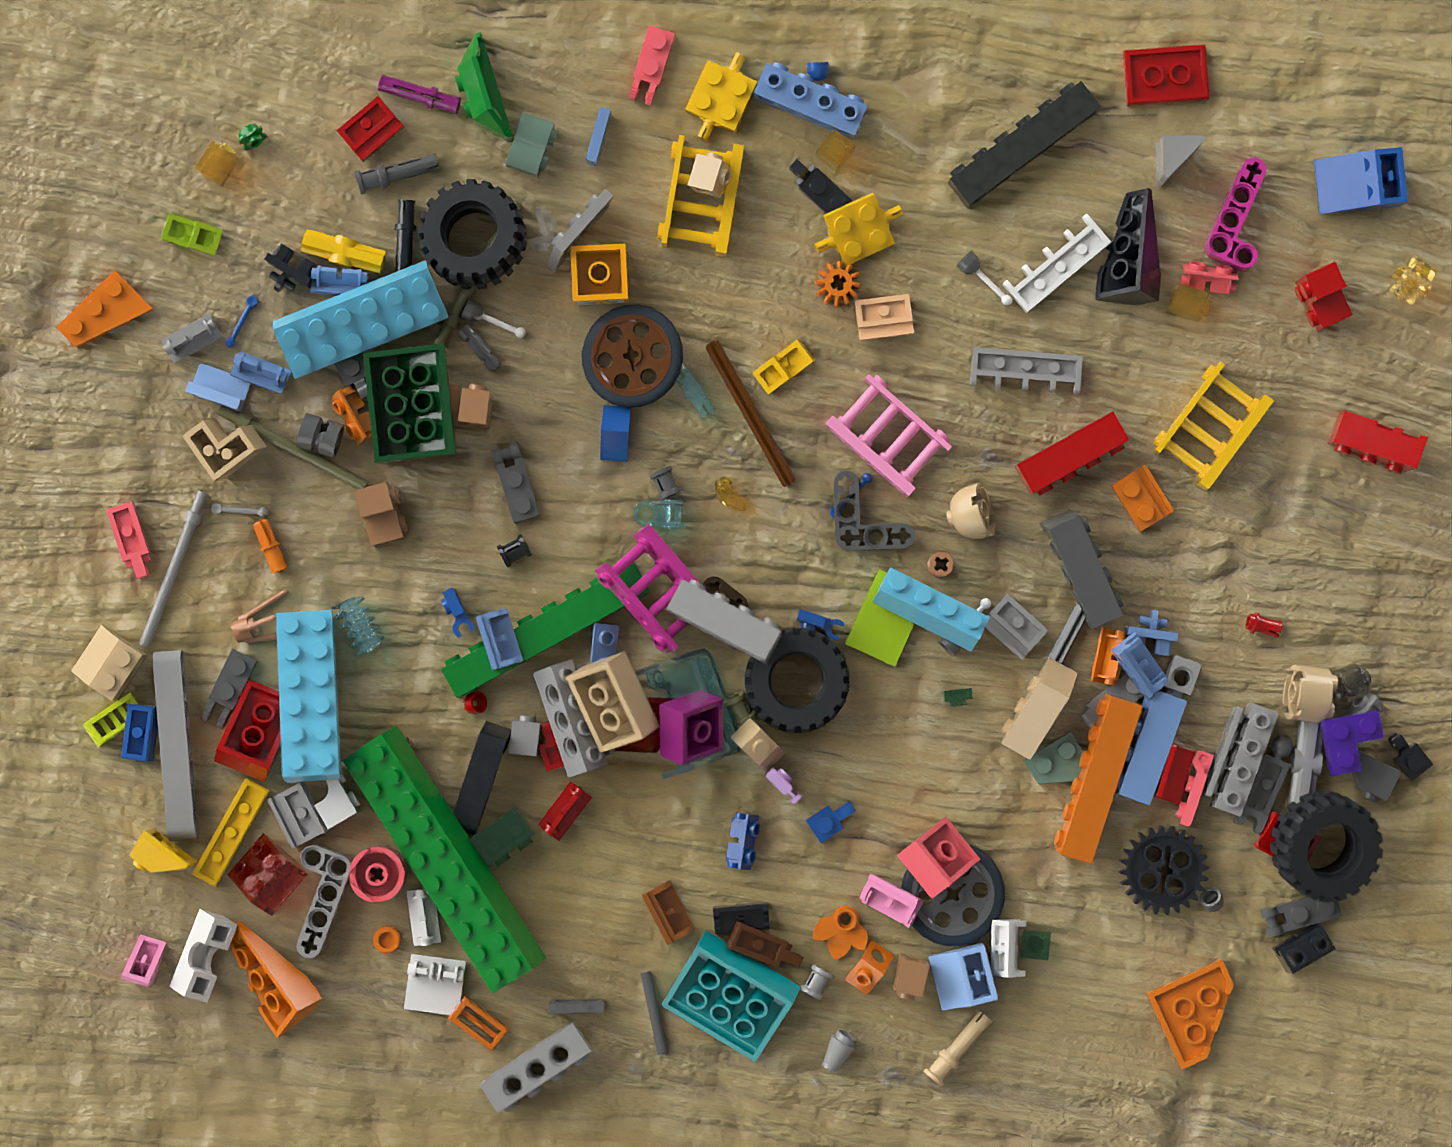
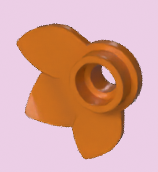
[812,905,868,960]

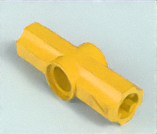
[301,229,387,275]

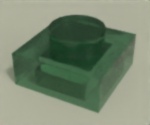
[942,688,973,707]
[1020,929,1051,960]

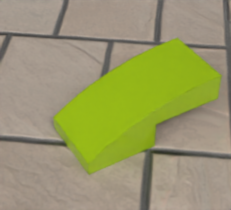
[160,213,223,256]

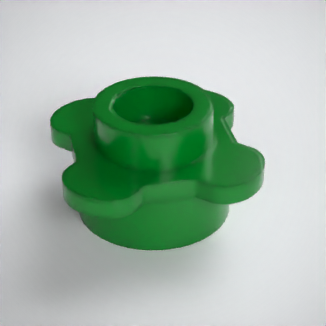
[238,124,267,150]

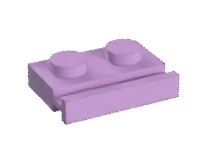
[765,767,802,804]

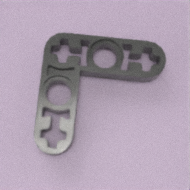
[833,470,916,550]

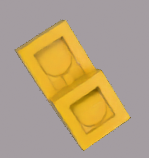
[752,339,815,395]

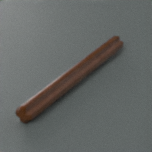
[706,340,795,487]

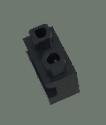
[1272,923,1336,974]

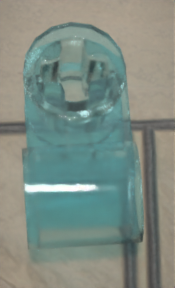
[633,500,685,529]

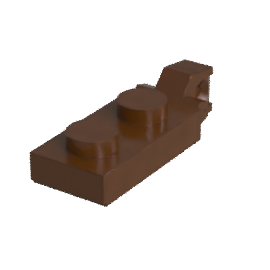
[726,921,804,968]

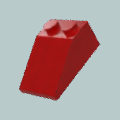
[214,679,281,782]

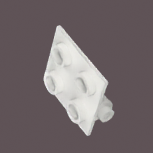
[404,954,466,1016]

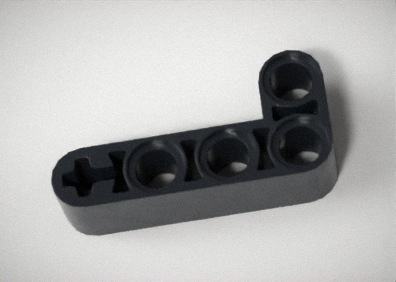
[453,721,511,835]

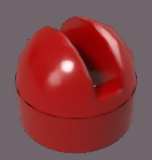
[463,692,487,714]

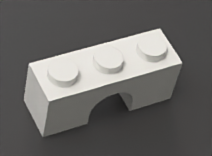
[314,770,361,829]
[169,909,237,1002]

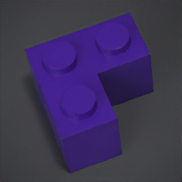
[1320,710,1384,776]

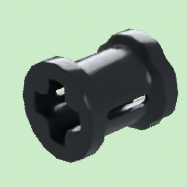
[497,534,532,568]

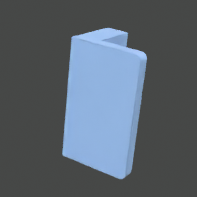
[185,363,251,412]

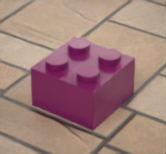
[660,690,723,765]

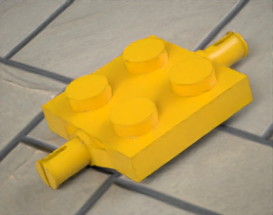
[685,52,758,141]
[814,193,903,266]

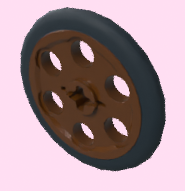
[582,304,683,408]

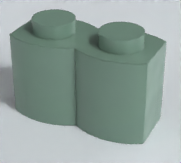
[506,113,558,177]

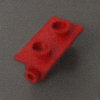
[538,781,592,841]

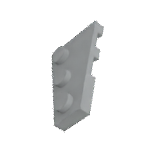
[546,189,613,273]

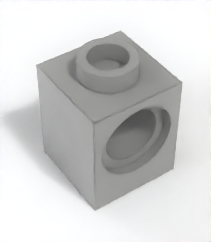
[1164,655,1202,699]
[509,715,541,756]

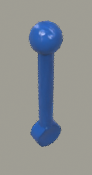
[225,296,258,348]
[830,473,873,517]

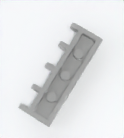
[970,347,1083,395]

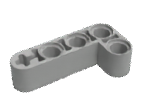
[297,844,353,958]

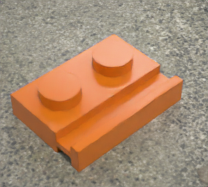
[1111,464,1174,532]

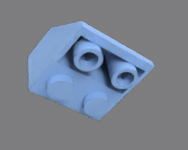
[928,943,998,1010]

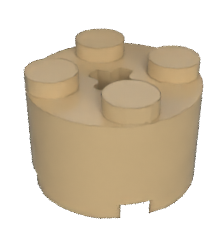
[1283,665,1338,723]

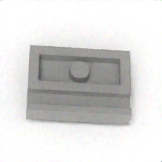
[985,594,1048,660]
[268,782,329,849]

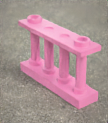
[825,374,952,497]

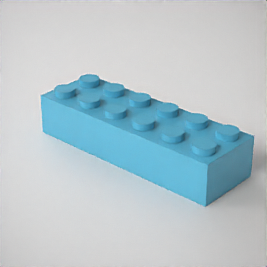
[273,260,449,379]
[276,610,342,783]

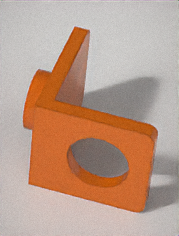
[845,940,894,994]

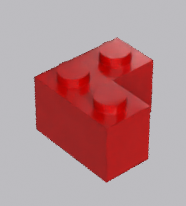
[1295,261,1353,331]

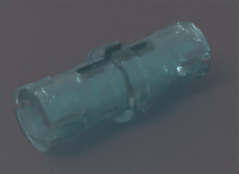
[676,364,716,419]

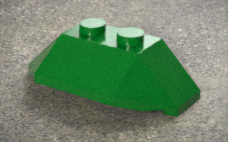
[455,32,514,143]

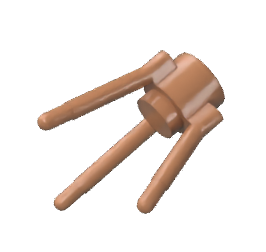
[231,589,288,645]

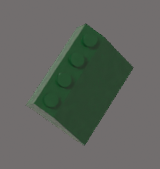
[363,343,456,465]

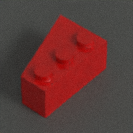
[1328,411,1429,475]

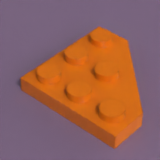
[1146,959,1234,1070]

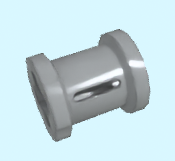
[800,964,834,1000]

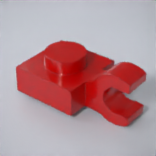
[538,721,564,771]

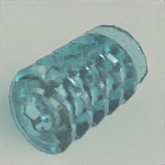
[331,596,385,658]

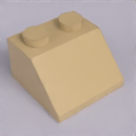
[71,625,148,701]

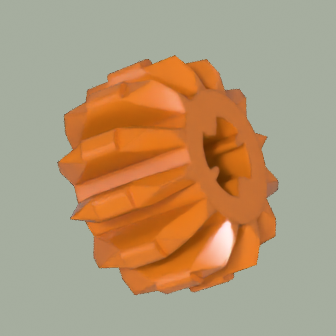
[815,261,862,308]

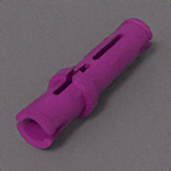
[378,74,461,114]

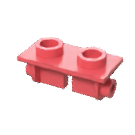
[1180,261,1239,295]

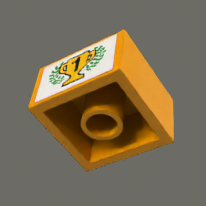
[570,244,629,305]

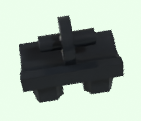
[264,243,317,293]

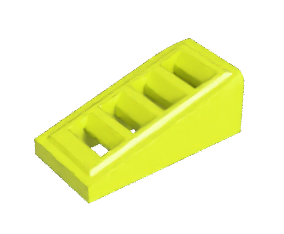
[83,693,138,748]

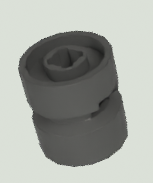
[296,413,344,458]

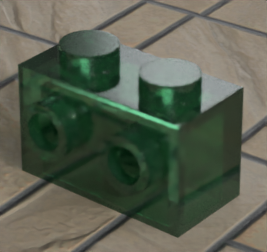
[470,807,536,867]

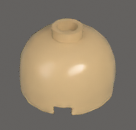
[947,483,995,539]

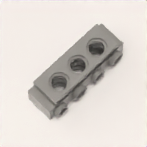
[533,659,615,778]
[1202,703,1279,817]
[480,1021,592,1113]

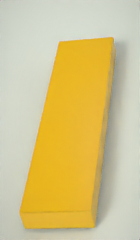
[192,777,271,887]

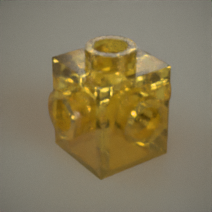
[1390,255,1437,305]

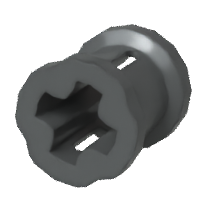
[649,466,682,501]

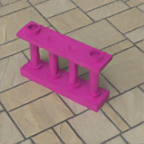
[594,524,708,654]

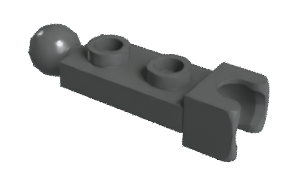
[1233,735,1293,834]

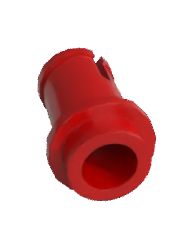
[1245,612,1283,638]

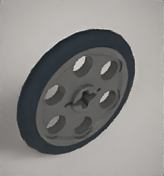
[901,844,1005,946]

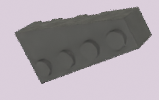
[1040,509,1123,629]

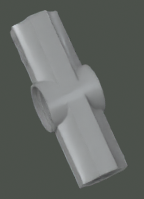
[1288,721,1323,803]

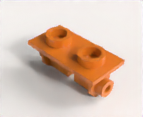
[332,386,372,445]
[1090,627,1126,686]

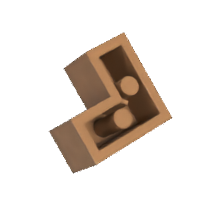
[449,384,494,429]
[354,482,408,547]

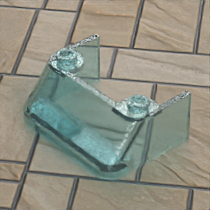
[634,648,741,779]

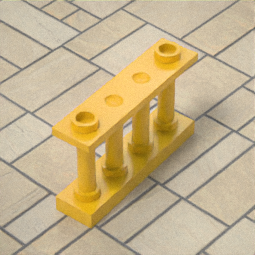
[657,135,744,257]
[1152,362,1274,491]

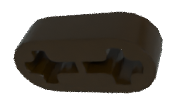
[703,576,748,608]

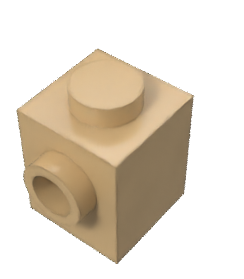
[688,152,731,198]

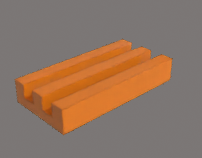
[448,996,509,1051]

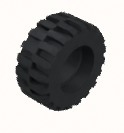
[418,179,527,290]
[745,628,850,733]
[1270,791,1383,902]

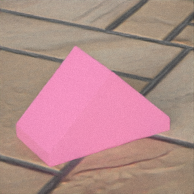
[121,935,166,987]

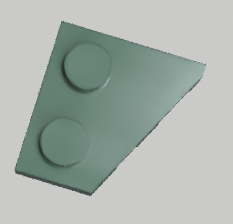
[1023,732,1083,784]

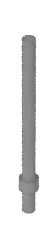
[139,490,209,648]

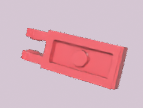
[629,25,675,106]

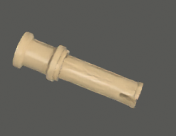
[923,1010,992,1087]

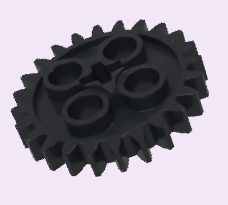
[1118,825,1209,915]

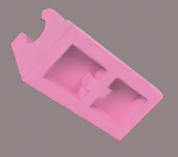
[860,874,924,928]

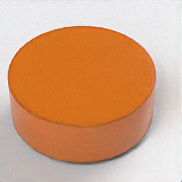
[373,925,402,954]

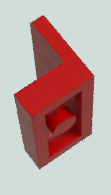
[1153,745,1195,804]

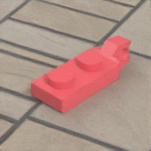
[106,501,151,579]
[1176,750,1214,827]

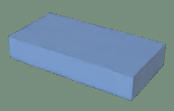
[586,107,612,167]

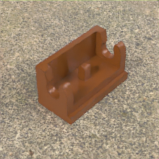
[642,880,695,945]

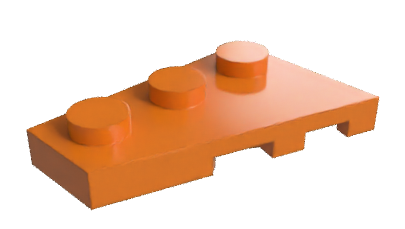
[56,270,154,348]

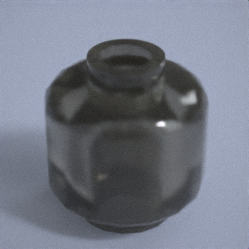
[1332,663,1371,704]

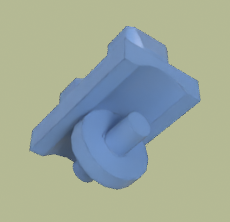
[1125,609,1178,656]

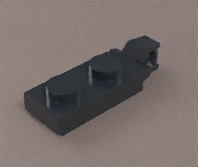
[789,159,853,214]

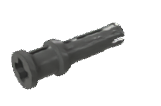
[355,153,440,195]

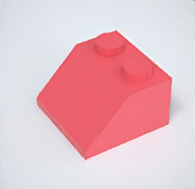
[897,816,980,899]

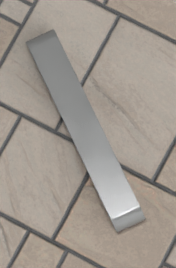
[153,650,199,842]

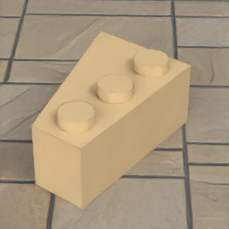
[1001,657,1078,760]

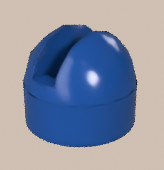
[807,62,829,81]

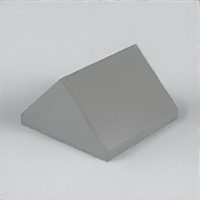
[1155,135,1206,187]

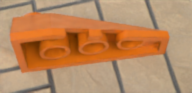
[230,921,323,1038]

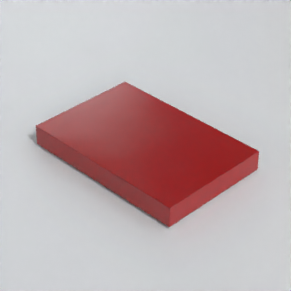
[1123,44,1210,106]

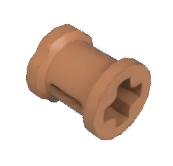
[927,552,953,578]

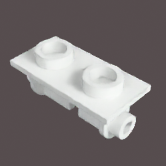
[406,889,441,946]

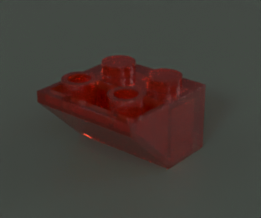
[227,833,308,916]

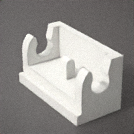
[991,919,1027,978]

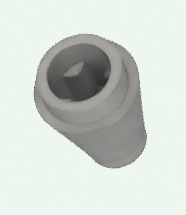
[822,1029,857,1072]

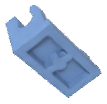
[476,608,523,670]
[1111,632,1169,698]

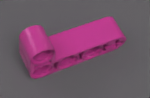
[1204,157,1266,272]

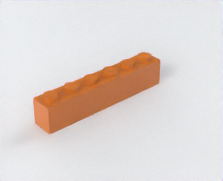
[1054,693,1143,864]

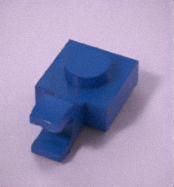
[441,588,475,638]
[796,609,844,640]
[806,801,855,843]

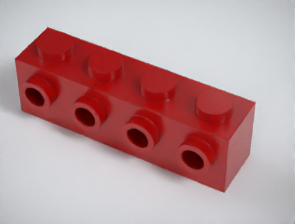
[1014,411,1129,496]

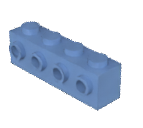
[753,62,868,140]
[1115,691,1187,805]

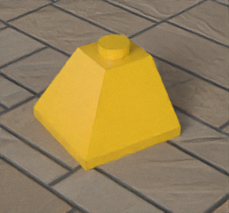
[129,828,198,873]

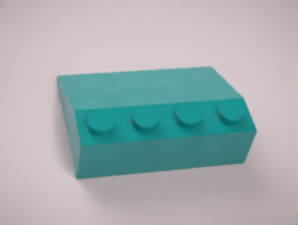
[661,930,801,1062]

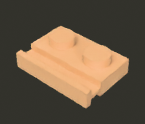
[854,294,914,341]

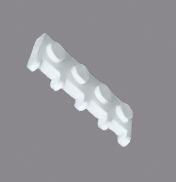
[1002,214,1111,313]

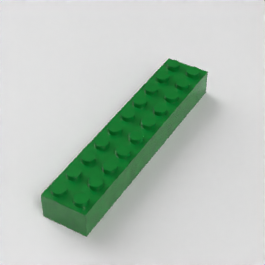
[342,726,547,994]

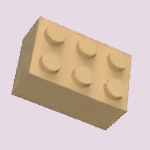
[566,651,660,752]

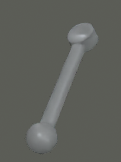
[211,503,269,518]

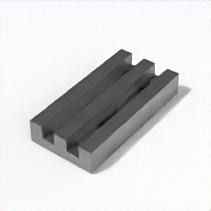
[548,999,605,1014]

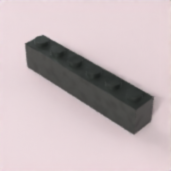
[948,81,1101,209]

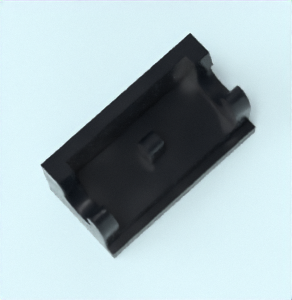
[713,901,770,934]

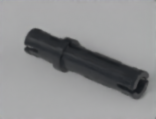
[394,199,416,272]

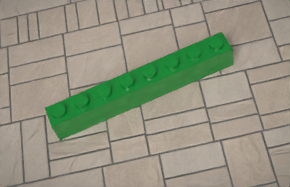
[441,563,651,698]

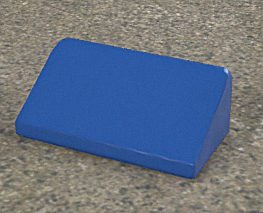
[121,703,158,762]

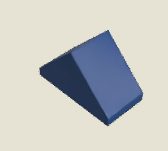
[600,405,631,462]

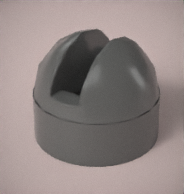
[1200,887,1224,912]

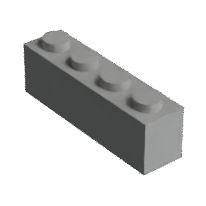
[667,579,782,665]

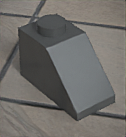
[1351,750,1401,803]

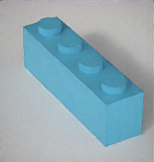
[873,567,990,652]

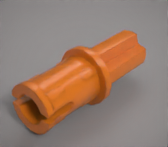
[253,519,289,574]

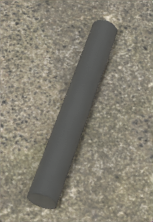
[640,971,668,1055]

